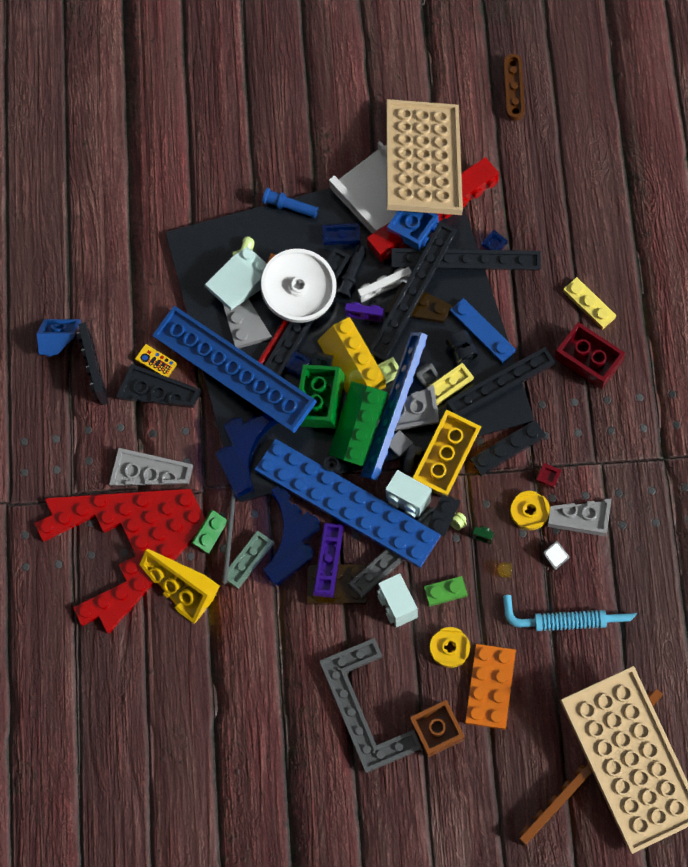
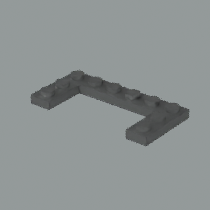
[320,638,422,773]

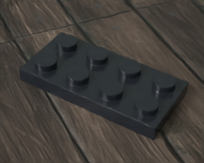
[77,322,109,405]

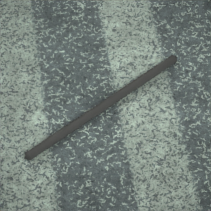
[222,485,236,585]

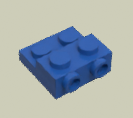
[387,211,439,251]

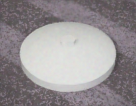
[261,249,336,323]

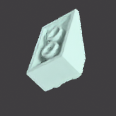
[204,246,267,310]

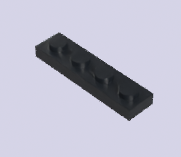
[470,420,546,476]

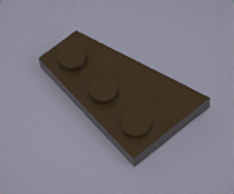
[385,281,452,324]

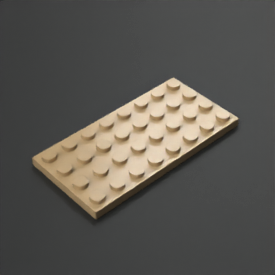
[386,99,463,215]
[560,666,688,854]

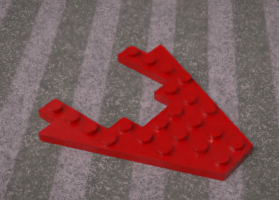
[35,489,205,633]

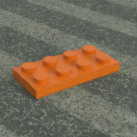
[465,644,516,730]

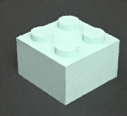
[385,470,432,519]
[377,573,418,628]

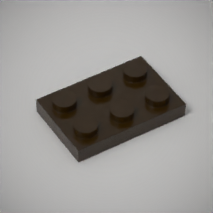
[307,564,367,605]

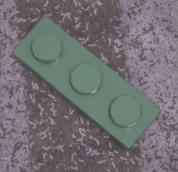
[222,531,274,589]

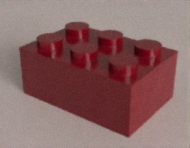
[555,322,626,390]

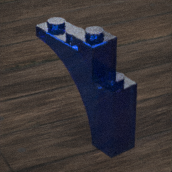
[215,413,279,499]
[263,486,320,588]

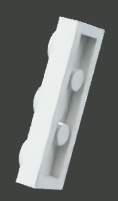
[358,267,412,303]

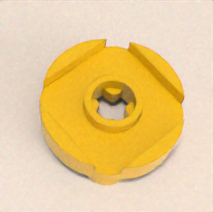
[510,491,550,530]
[430,627,470,668]

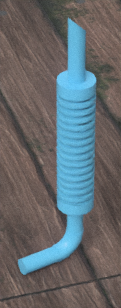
[503,595,637,631]

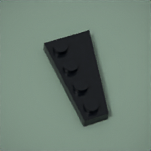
[116,364,201,408]

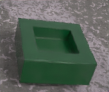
[472,526,494,545]

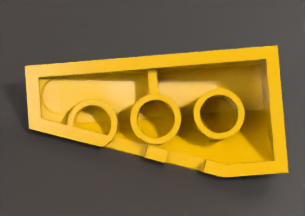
[139,549,220,624]

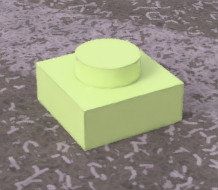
[378,357,399,383]

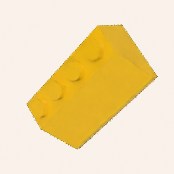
[317,317,386,394]

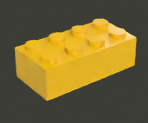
[413,410,481,496]

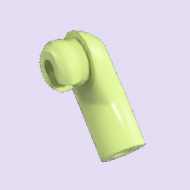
[232,237,254,256]

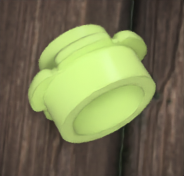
[450,512,467,530]

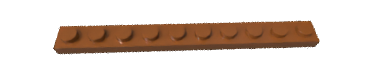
[519,689,663,846]

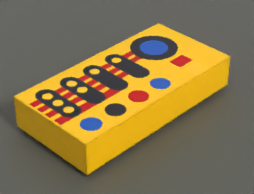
[135,344,177,377]

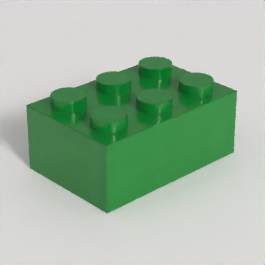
[299,365,345,429]

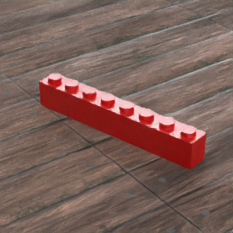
[367,157,499,262]

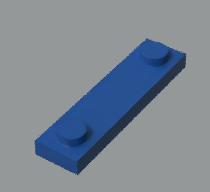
[450,298,516,364]

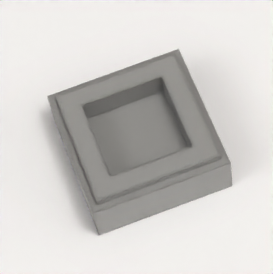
[389,430,413,458]

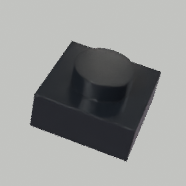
[312,351,334,366]

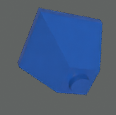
[37,319,81,356]

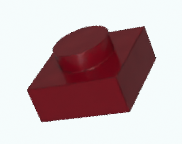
[536,463,562,489]

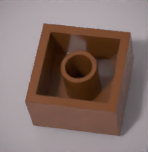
[410,700,465,758]

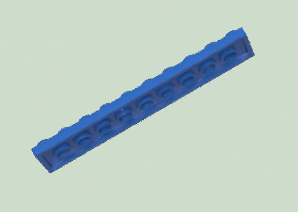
[152,306,317,433]
[255,439,441,569]

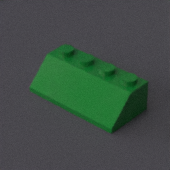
[328,381,388,466]

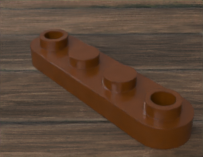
[504,54,525,121]

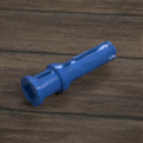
[262,188,319,219]

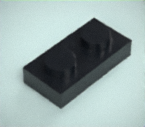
[427,493,461,537]

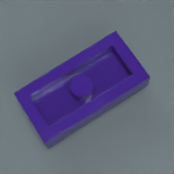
[345,302,384,322]

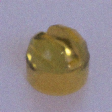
[497,562,512,578]

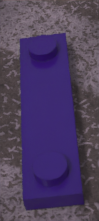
[313,523,344,598]

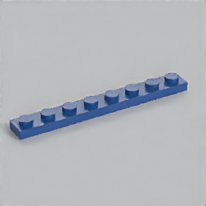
[361,332,428,481]

